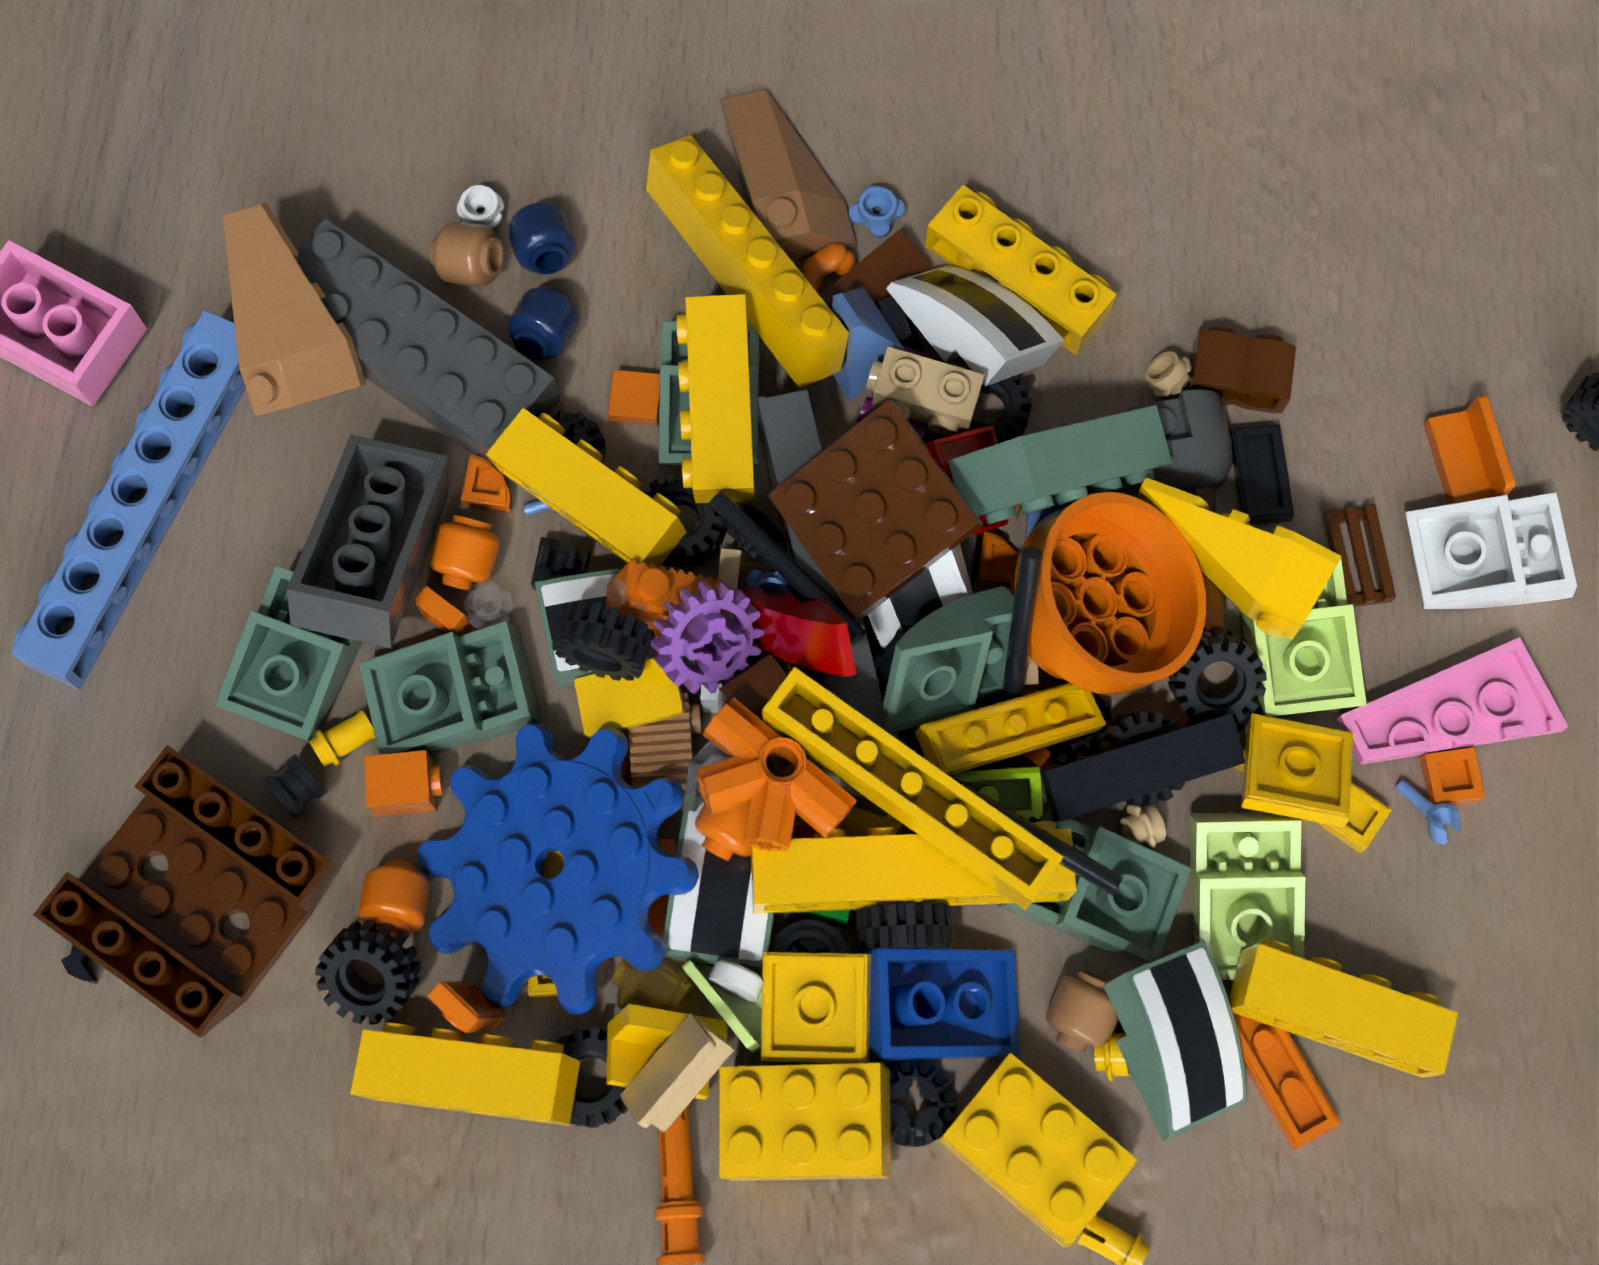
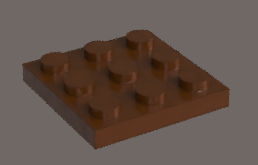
[768,399,984,620]

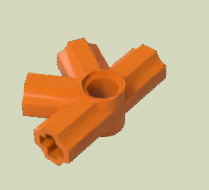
[696,698,857,852]

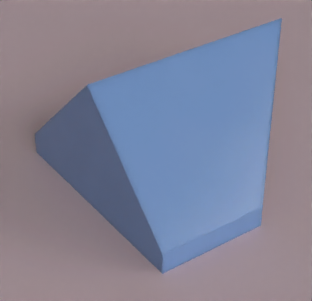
[832,286,904,399]

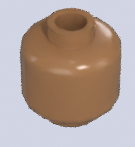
[429,222,505,287]
[1046,969,1119,1053]

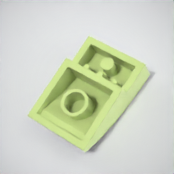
[1239,559,1367,717]
[1189,812,1305,980]

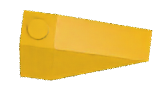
[1137,478,1342,640]

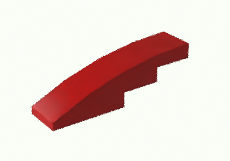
[740,586,856,677]

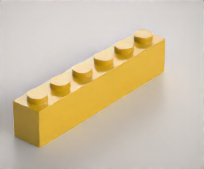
[646,135,849,389]
[762,667,1063,911]
[751,821,1076,914]

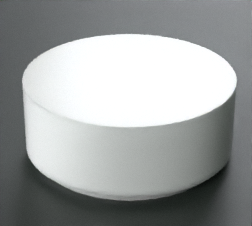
[708,960,763,1002]

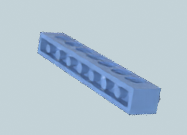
[11,310,246,691]

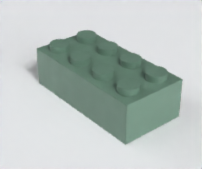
[948,405,1172,524]

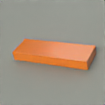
[1228,998,1342,1150]

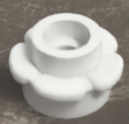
[457,185,504,229]

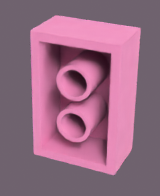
[0,240,147,407]

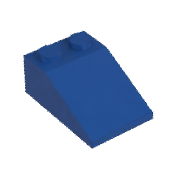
[852,948,1020,1061]

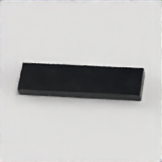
[1040,713,1246,822]

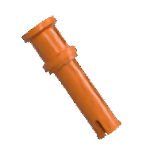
[654,1103,706,1265]

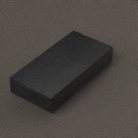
[1230,424,1294,525]

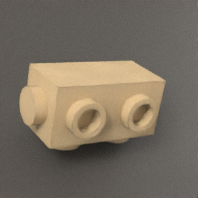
[866,347,985,436]

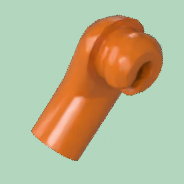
[801,243,855,294]

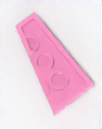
[1336,637,1569,765]

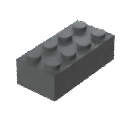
[287,434,448,648]

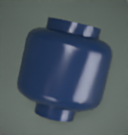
[508,202,576,275]
[508,287,579,360]

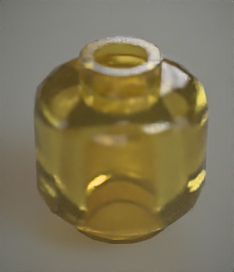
[612,956,694,1013]

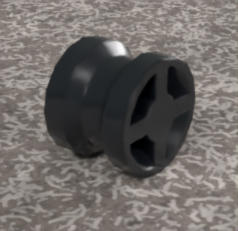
[262,754,328,819]

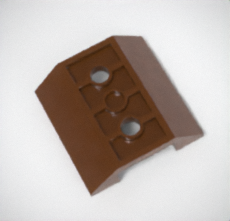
[33,745,333,1038]

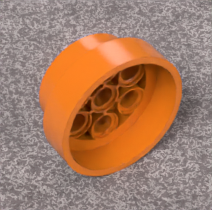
[1009,492,1206,695]

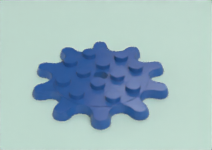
[417,723,699,1014]

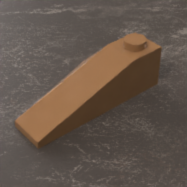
[721,89,856,262]
[222,203,366,416]

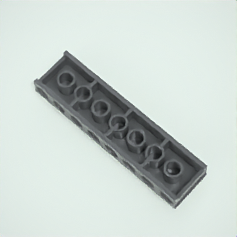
[757,390,891,801]

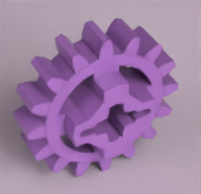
[650,581,764,693]

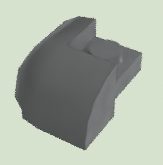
[1129,389,1233,494]

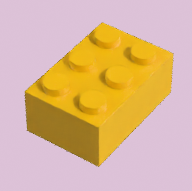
[938,1053,1138,1248]
[719,1063,891,1181]

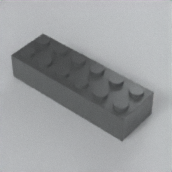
[297,218,560,473]

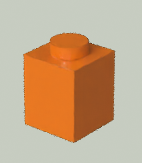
[364,750,444,817]

